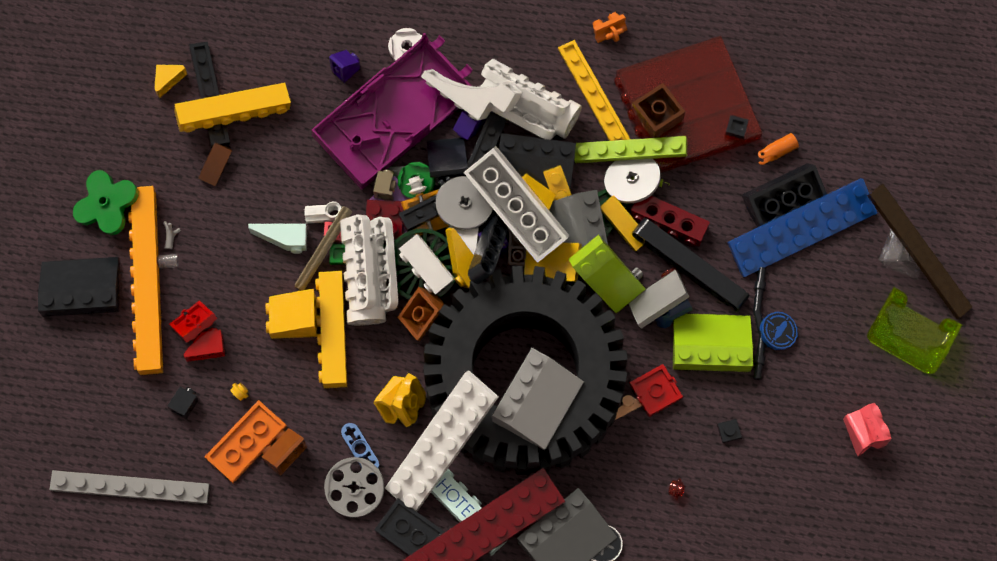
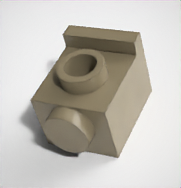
[373,170,396,201]

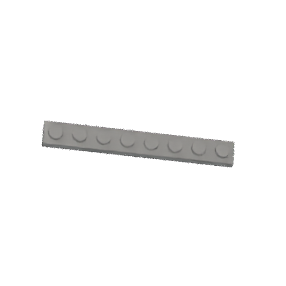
[49,470,210,504]

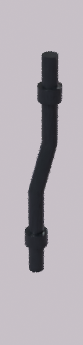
[753,267,766,380]

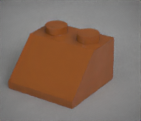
[397,287,444,341]
[262,428,307,476]

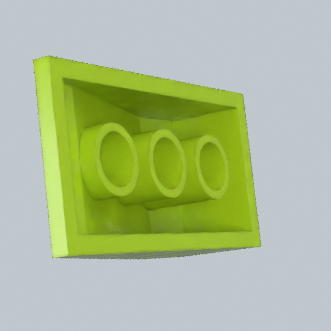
[569,234,646,313]

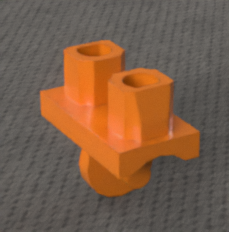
[592,12,627,43]

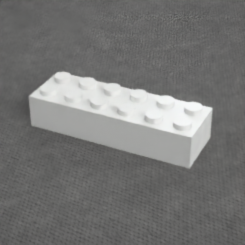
[464,146,569,263]

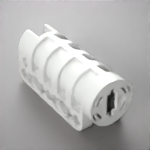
[480,59,582,140]
[340,215,398,326]

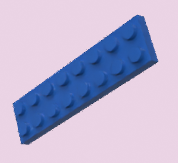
[727,178,877,277]

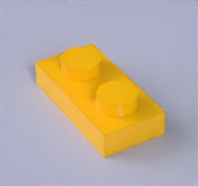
[543,165,572,201]

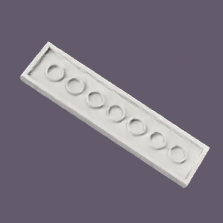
[385,371,499,511]

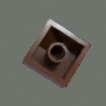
[632,83,686,138]

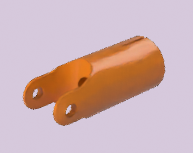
[758,133,799,165]

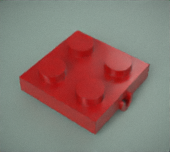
[169,300,217,343]
[629,364,683,417]

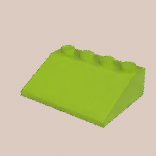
[673,314,753,372]

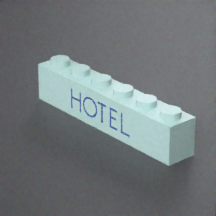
[431,469,508,555]

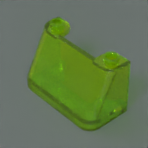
[867,287,962,374]

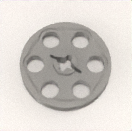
[324,457,384,517]

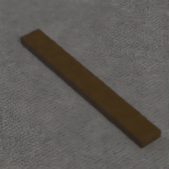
[867,184,973,319]

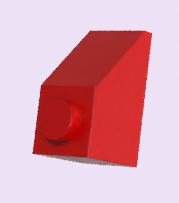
[184,328,225,362]

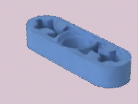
[341,423,379,475]

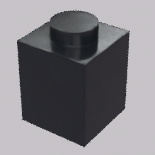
[167,387,199,420]

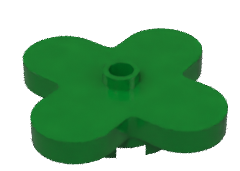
[73,170,139,235]

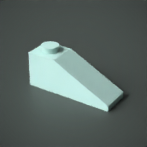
[248,224,307,254]

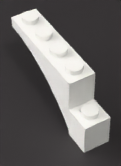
[421,69,523,120]

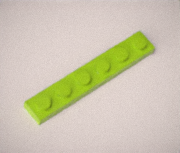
[574,136,687,163]

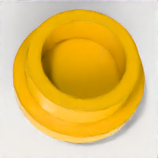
[230,383,248,401]

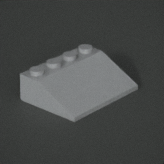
[492,348,584,450]

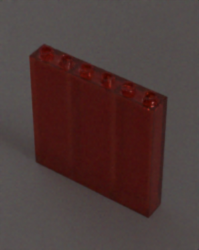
[614,36,762,173]

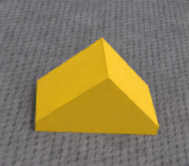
[155,65,187,98]

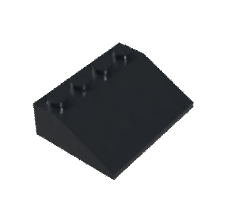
[499,133,576,189]
[741,163,827,228]
[38,257,120,317]

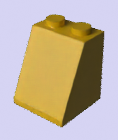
[266,289,317,339]

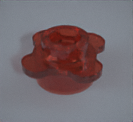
[669,478,685,500]

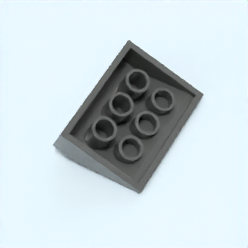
[549,190,608,248]
[517,488,617,561]

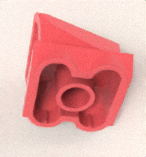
[843,403,892,456]

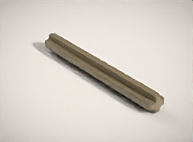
[295,206,352,291]

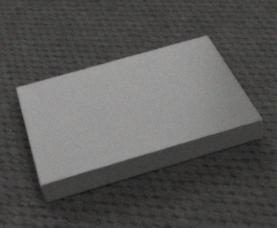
[629,270,689,328]

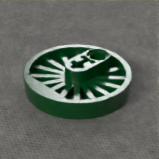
[394,229,456,299]

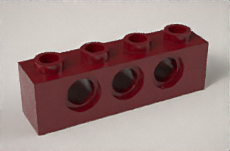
[630,196,710,247]

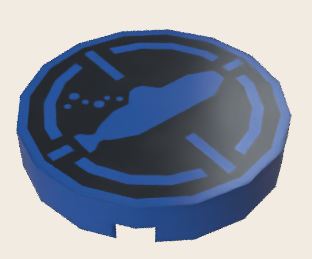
[760,312,798,350]

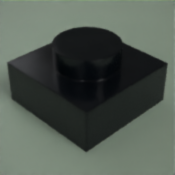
[725,115,749,139]
[717,419,742,443]

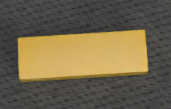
[600,195,643,251]

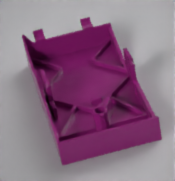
[311,33,473,190]

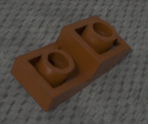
[198,142,232,186]
[508,229,526,265]

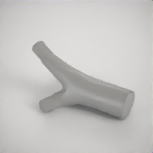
[163,221,181,250]

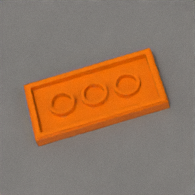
[205,400,287,483]

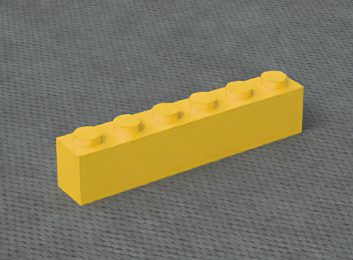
[174,83,291,132]
[315,271,347,388]

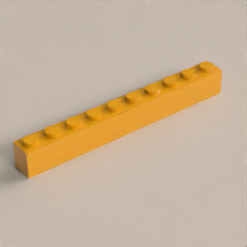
[128,186,163,375]

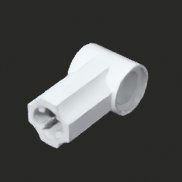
[305,202,341,224]

